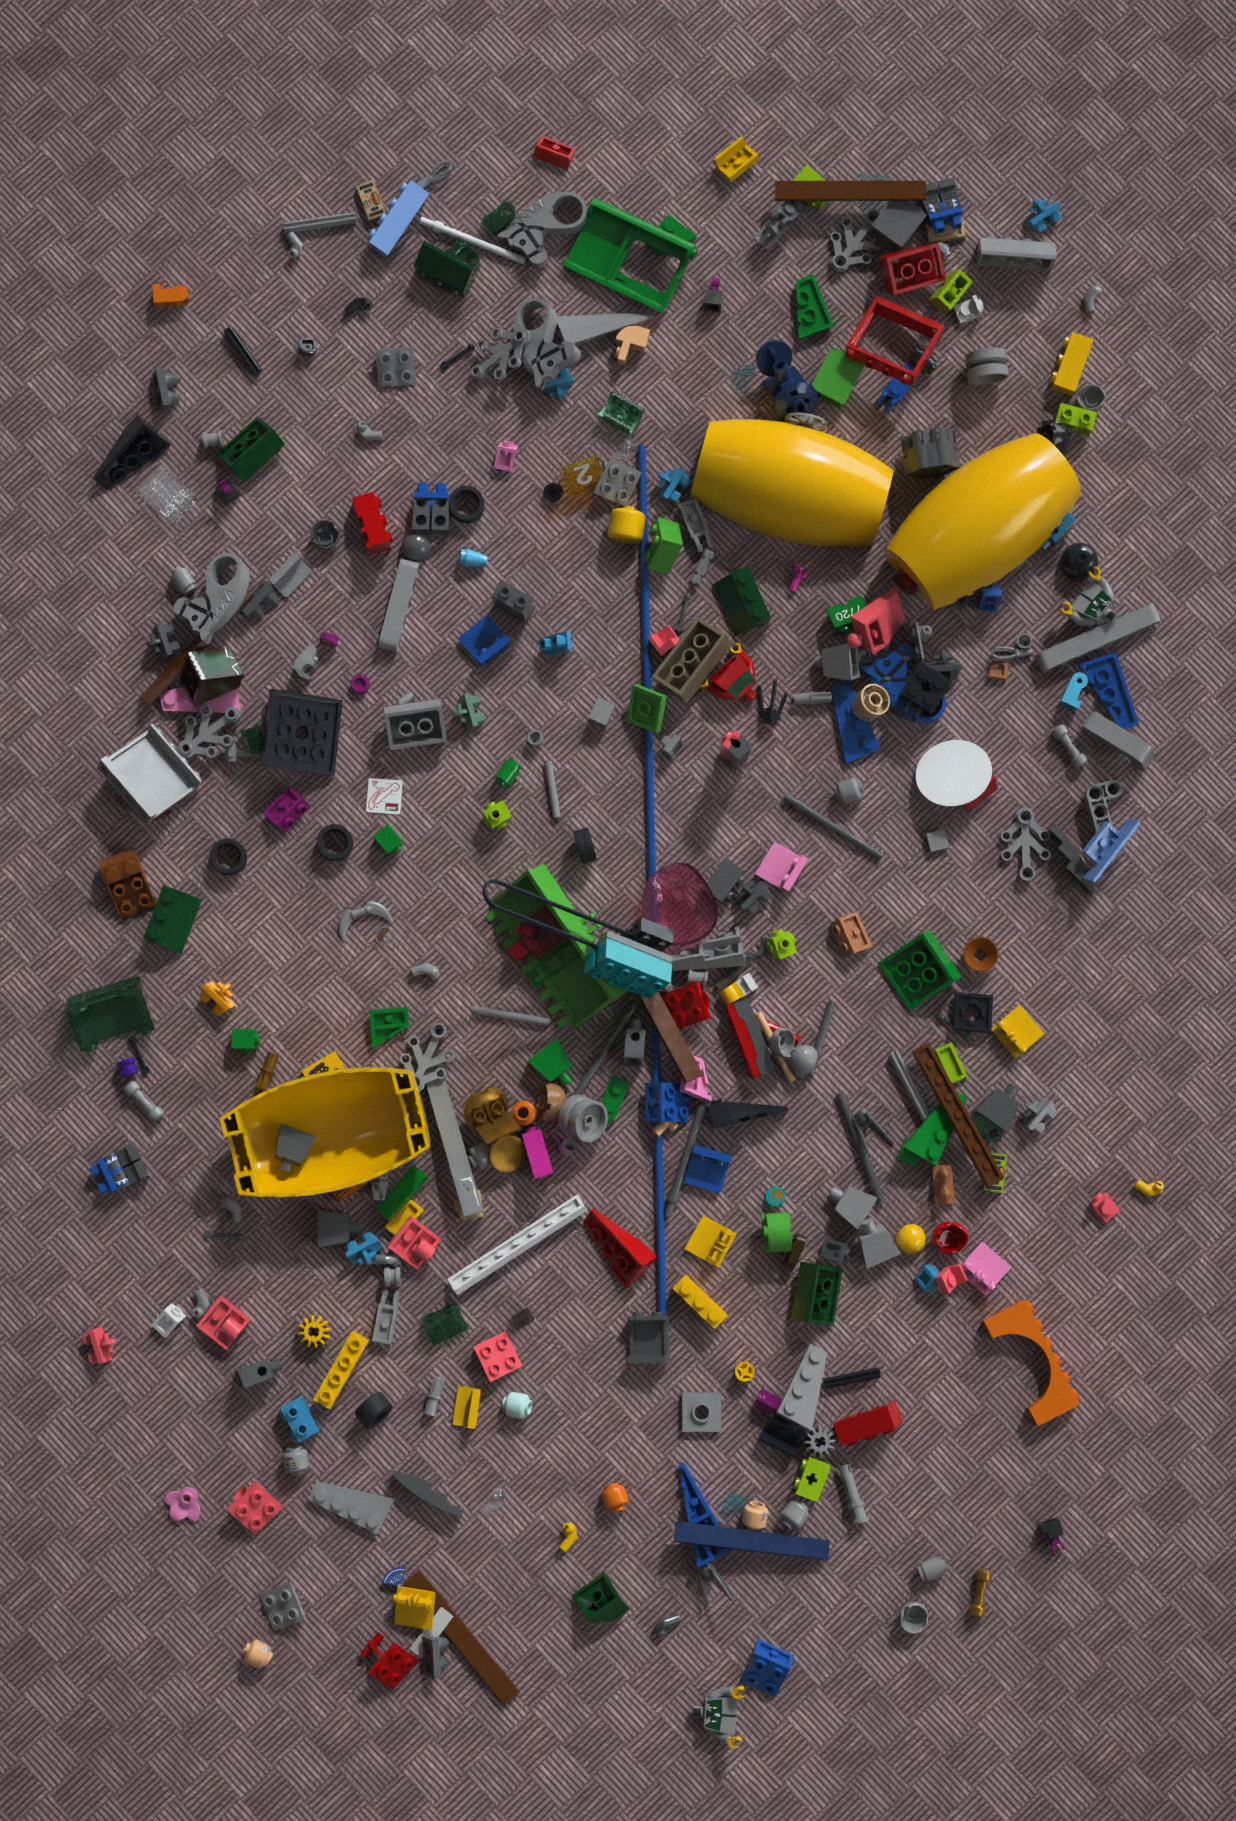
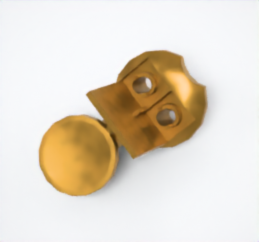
[463,1086,526,1173]

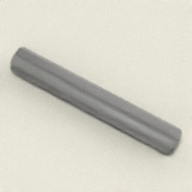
[282,212,357,234]
[889,1051,930,1122]

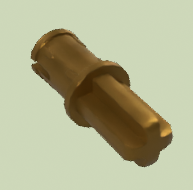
[256,1052,279,1091]

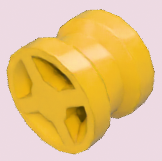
[735,1362,754,1382]

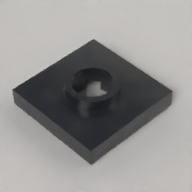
[952,992,993,1034]

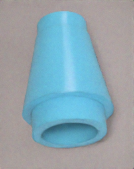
[459,548,487,567]

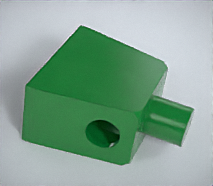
[528,1039,573,1087]

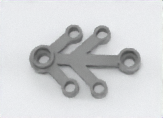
[830,209,883,272]
[471,327,531,381]
[177,704,242,758]
[1000,807,1051,882]
[400,1023,455,1092]

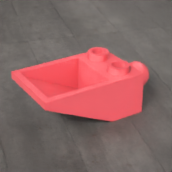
[847,587,905,654]

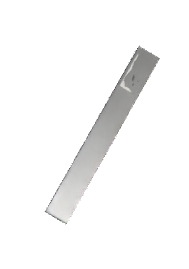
[424,1065,483,1218]

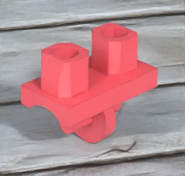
[82,1327,116,1364]

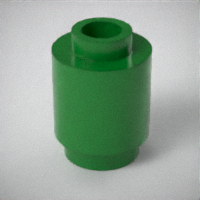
[494,758,521,788]

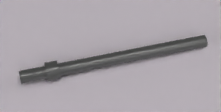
[783,793,884,860]
[572,1000,640,1095]
[836,1092,885,1203]
[664,1105,706,1218]

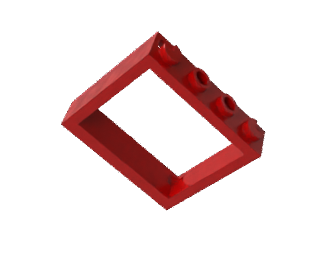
[845,296,944,387]

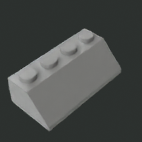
[976,236,1057,270]

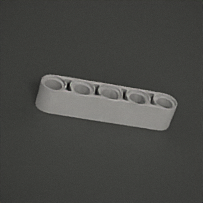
[378,559,420,652]

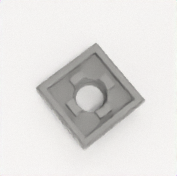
[682,1392,721,1432]

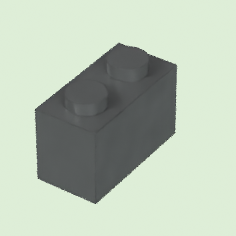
[703,858,745,903]

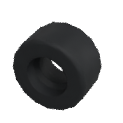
[355,1392,393,1429]

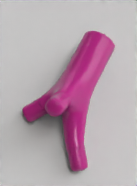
[789,562,808,592]

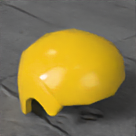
[895,1224,926,1254]

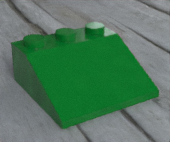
[878,929,961,1011]

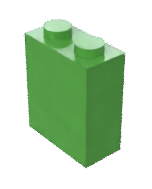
[812,348,865,409]

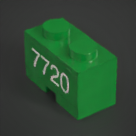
[826,595,867,636]

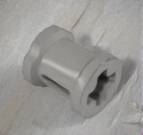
[202,431,223,449]
[687,969,708,988]

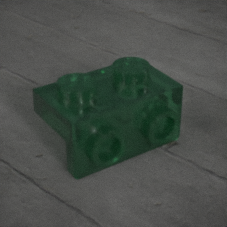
[598,391,645,435]
[422,1302,469,1346]

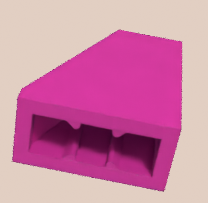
[522,1126,554,1179]

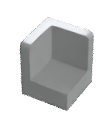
[589,698,615,728]

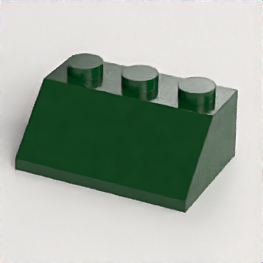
[414,241,475,298]
[216,416,285,482]
[713,566,771,637]
[143,885,202,954]
[791,1262,843,1326]

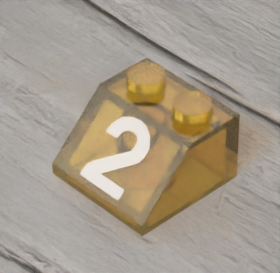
[561,454,602,497]

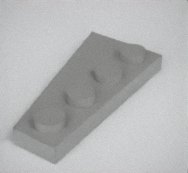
[776,1344,827,1431]
[308,1481,395,1534]

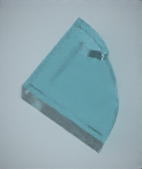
[735,363,755,378]
[722,1490,749,1510]

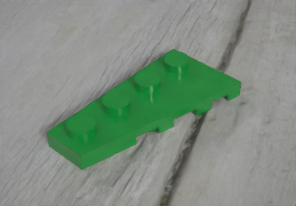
[902,1091,967,1166]

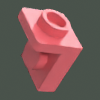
[1089,1192,1120,1223]
[935,1264,968,1295]

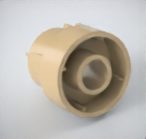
[851,684,890,721]

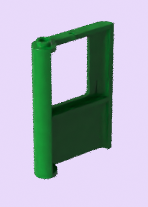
[562,198,698,313]

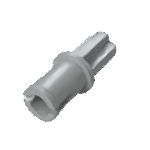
[794,690,832,706]
[423,1376,445,1416]

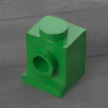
[896,1136,918,1167]

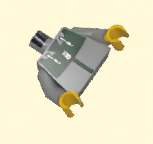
[1058,566,1119,626]
[692,1686,745,1749]

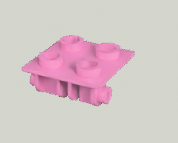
[961,1242,1011,1296]

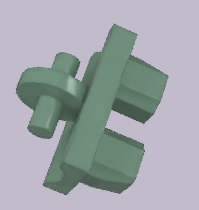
[452,693,486,731]

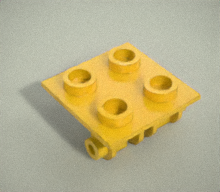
[991,1005,1044,1059]
[685,1215,737,1267]
[393,1586,435,1630]

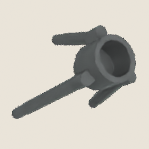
[853,1108,894,1153]
[697,1562,734,1605]

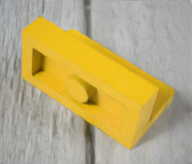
[453,1386,481,1429]

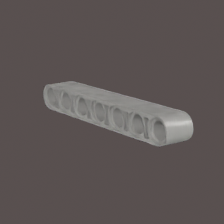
[1035,603,1161,673]

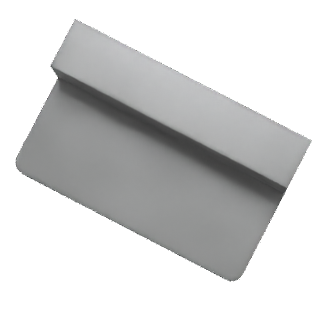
[268,552,312,598]

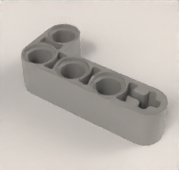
[1081,711,1155,771]
[1084,780,1122,835]

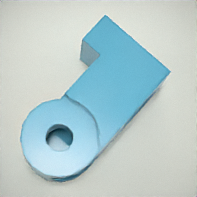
[1059,672,1088,712]

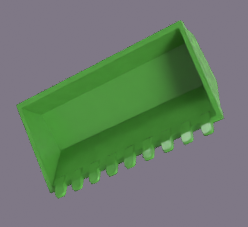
[486,864,627,1030]

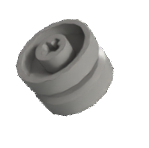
[964,348,1009,385]
[558,1094,608,1142]

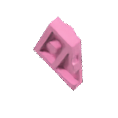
[680,1055,712,1103]

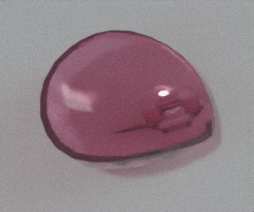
[642,862,718,946]

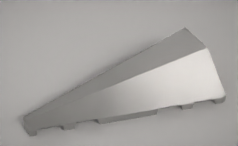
[557,312,654,346]
[672,926,746,971]

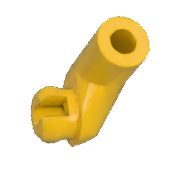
[1134,1180,1164,1197]
[559,1522,577,1552]

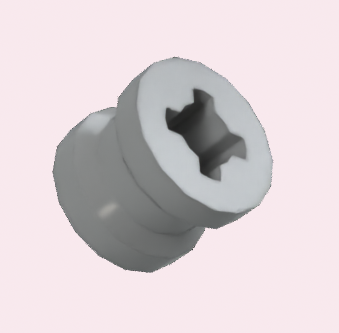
[384,1267,401,1287]

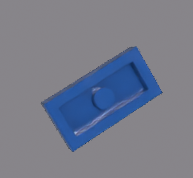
[978,582,1002,611]

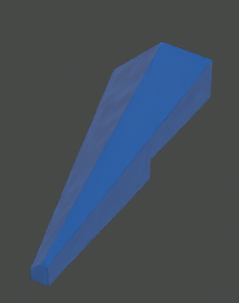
[678,1462,733,1568]

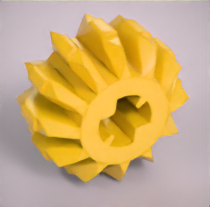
[298,1315,331,1348]

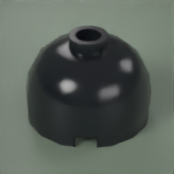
[1036,420,1071,454]
[1060,542,1099,581]

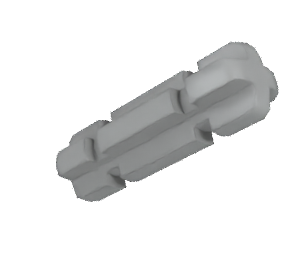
[690,549,714,586]

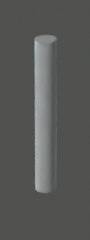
[544,761,561,819]

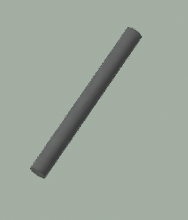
[808,1000,836,1076]

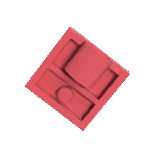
[387,1215,442,1270]
[196,1295,251,1350]
[227,1481,283,1535]

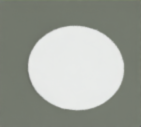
[916,740,992,806]

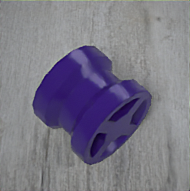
[116,1057,139,1078]

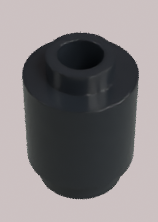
[909,347,937,375]

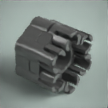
[901,427,960,479]

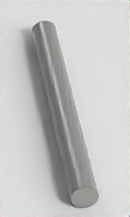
[473,1006,550,1026]

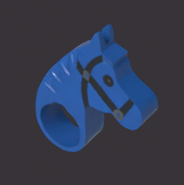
[859,644,946,724]

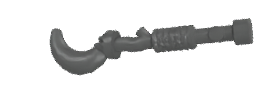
[715,936,768,990]

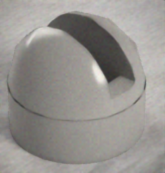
[1017,633,1033,649]
[527,730,544,746]
[559,1139,576,1156]

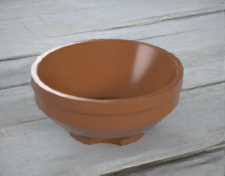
[963,937,999,972]

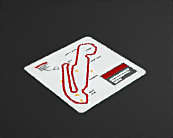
[366,778,403,814]

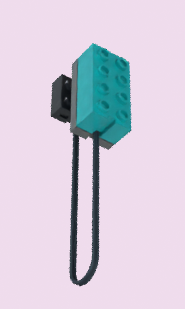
[482,879,674,999]

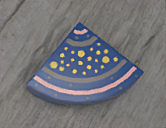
[382,1566,406,1586]

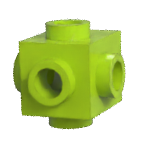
[482,800,513,830]
[766,929,797,960]

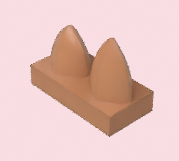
[932,1165,955,1205]

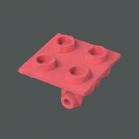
[473,1331,522,1382]

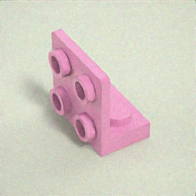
[755,842,809,894]

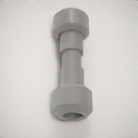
[1052,724,1088,769]
[124,1081,164,1122]

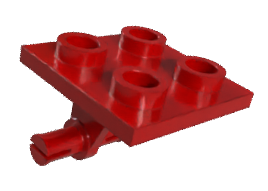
[360,1632,419,1690]

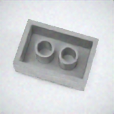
[384,699,447,750]

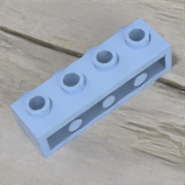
[367,180,430,257]

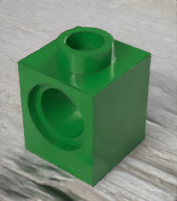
[373,824,404,856]

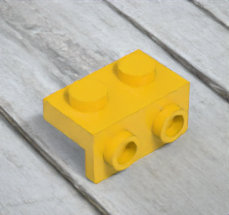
[714,136,760,182]

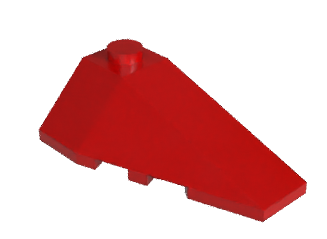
[583,1209,657,1289]

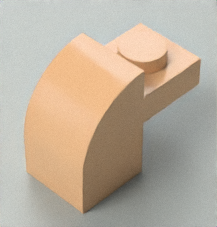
[615,326,650,366]

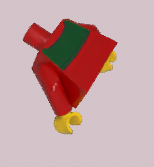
[699,643,756,702]

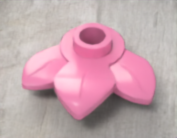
[164,1487,201,1523]

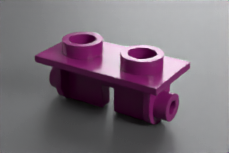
[753,1388,789,1421]

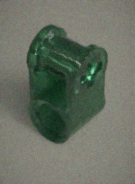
[480,202,516,238]
[445,237,481,272]
[240,723,264,755]
[970,1111,1002,1143]

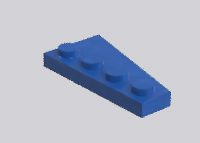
[1079,652,1139,729]
[831,680,881,765]

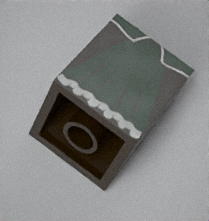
[180,647,244,707]

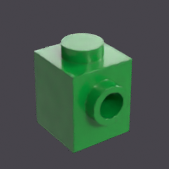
[231,1029,260,1053]

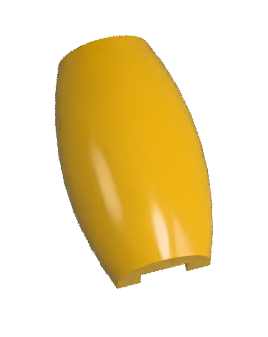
[690,419,894,547]
[885,433,1082,610]
[219,1067,430,1197]

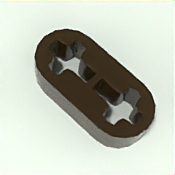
[783,1233,807,1271]

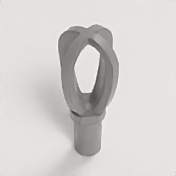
[417,160,453,188]
[992,647,1032,662]

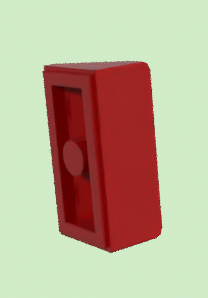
[533,136,576,170]

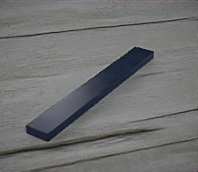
[674,1521,830,1561]

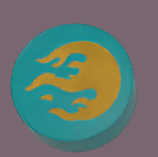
[765,1187,785,1206]

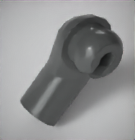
[654,1613,681,1637]

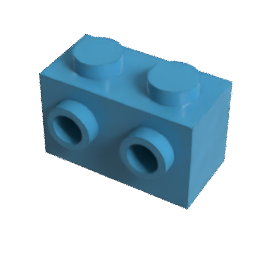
[279,1396,321,1442]

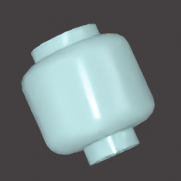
[502,1392,532,1419]

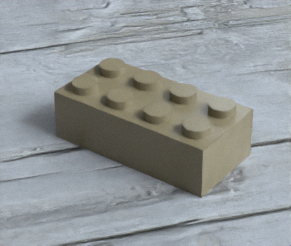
[652,616,732,704]

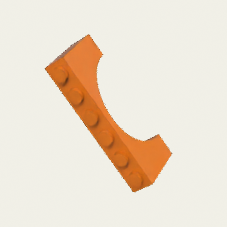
[982,1299,1080,1426]

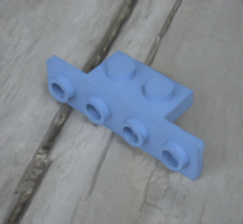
[1082,818,1141,883]

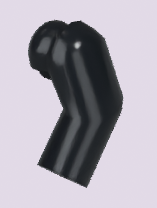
[344,297,373,315]

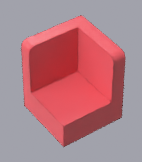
[649,625,680,656]

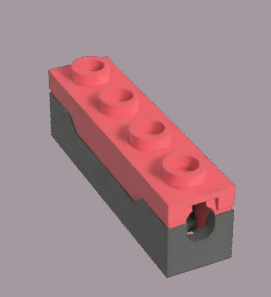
[719,730,752,771]

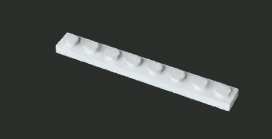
[448,1194,588,1295]

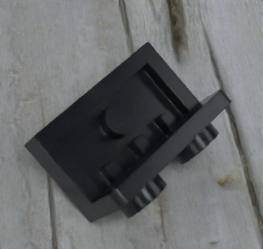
[759,1412,806,1457]

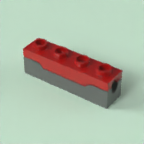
[724,998,775,1079]

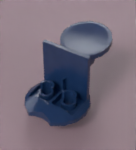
[756,339,818,422]

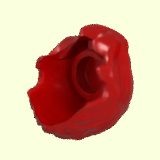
[931,1222,969,1254]

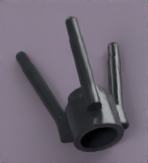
[757,679,788,725]

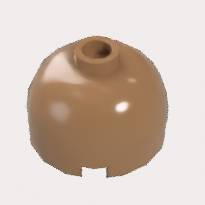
[536,1082,568,1121]

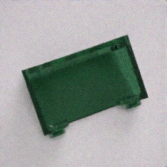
[66,976,155,1052]

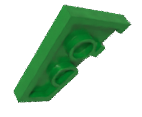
[796,274,834,341]

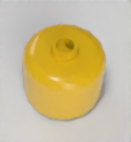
[607,506,646,544]

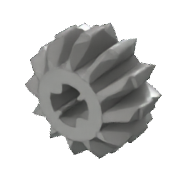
[803,1424,836,1458]

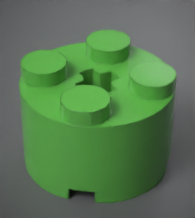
[761,1212,792,1253]

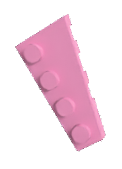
[160,687,242,714]

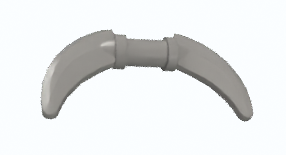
[339,901,393,941]

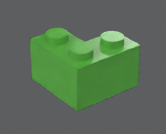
[644,517,683,575]

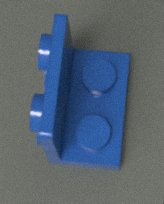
[459,615,511,667]
[645,1083,689,1123]
[684,1145,732,1193]
[740,1639,794,1697]

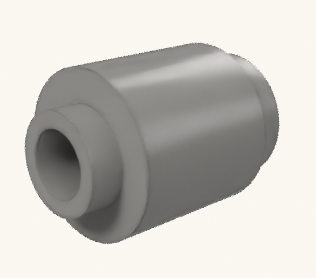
[170,566,197,596]
[917,1556,947,1581]

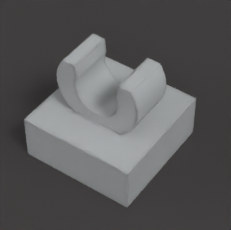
[661,735,685,759]

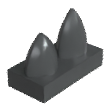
[151,368,181,411]
[241,580,279,618]
[422,1635,451,1679]

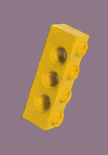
[313,1330,370,1409]

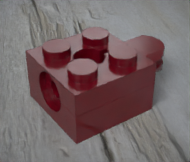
[510,905,567,961]

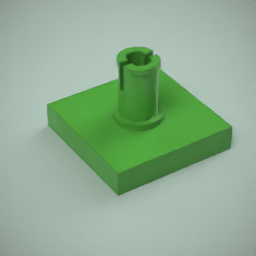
[626,684,667,733]

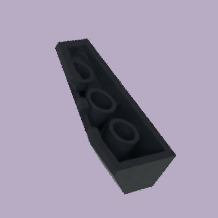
[93,414,171,490]
[707,1099,789,1129]

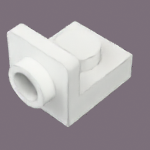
[953,295,984,324]
[151,1303,186,1338]

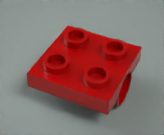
[663,982,711,1029]

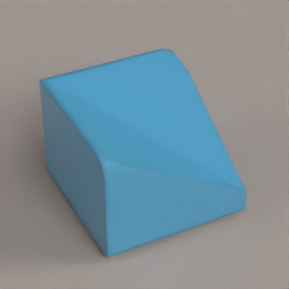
[914,1265,939,1292]

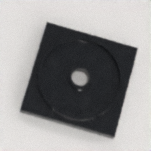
[261,689,343,776]

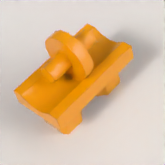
[199,981,236,1016]

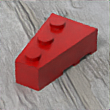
[352,492,393,555]
[833,1400,903,1447]

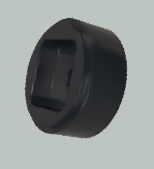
[298,337,317,357]
[544,482,564,502]

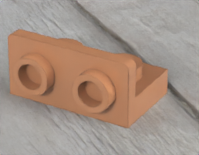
[830,911,872,958]

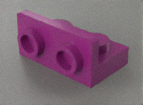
[263,785,310,833]

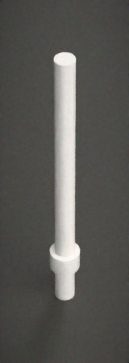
[419,217,527,265]

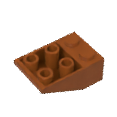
[98,847,156,919]

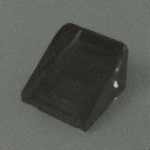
[511,1307,534,1329]

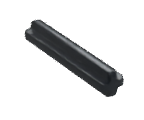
[224,326,262,376]
[824,1367,881,1389]

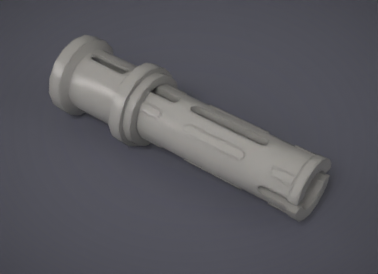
[838,1464,869,1525]

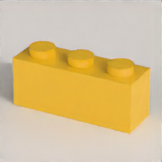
[1050,332,1094,396]
[672,1274,728,1329]

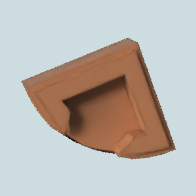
[987,661,1009,681]

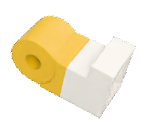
[719,973,758,1006]

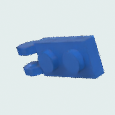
[874,362,921,414]

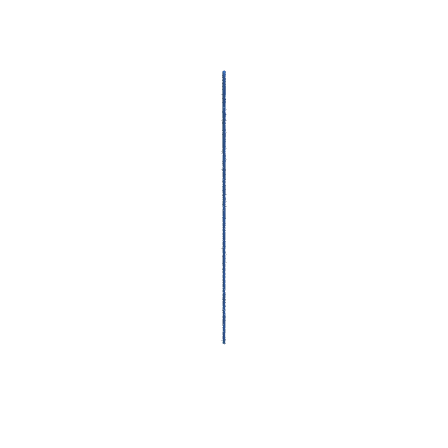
[638,445,666,1316]

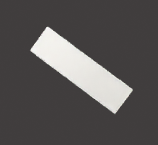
[410,1607,454,1659]

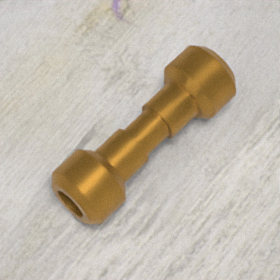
[969,1568,992,1618]

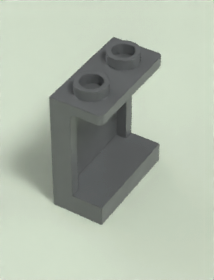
[868,201,927,252]
[492,580,535,624]
[627,1312,670,1364]

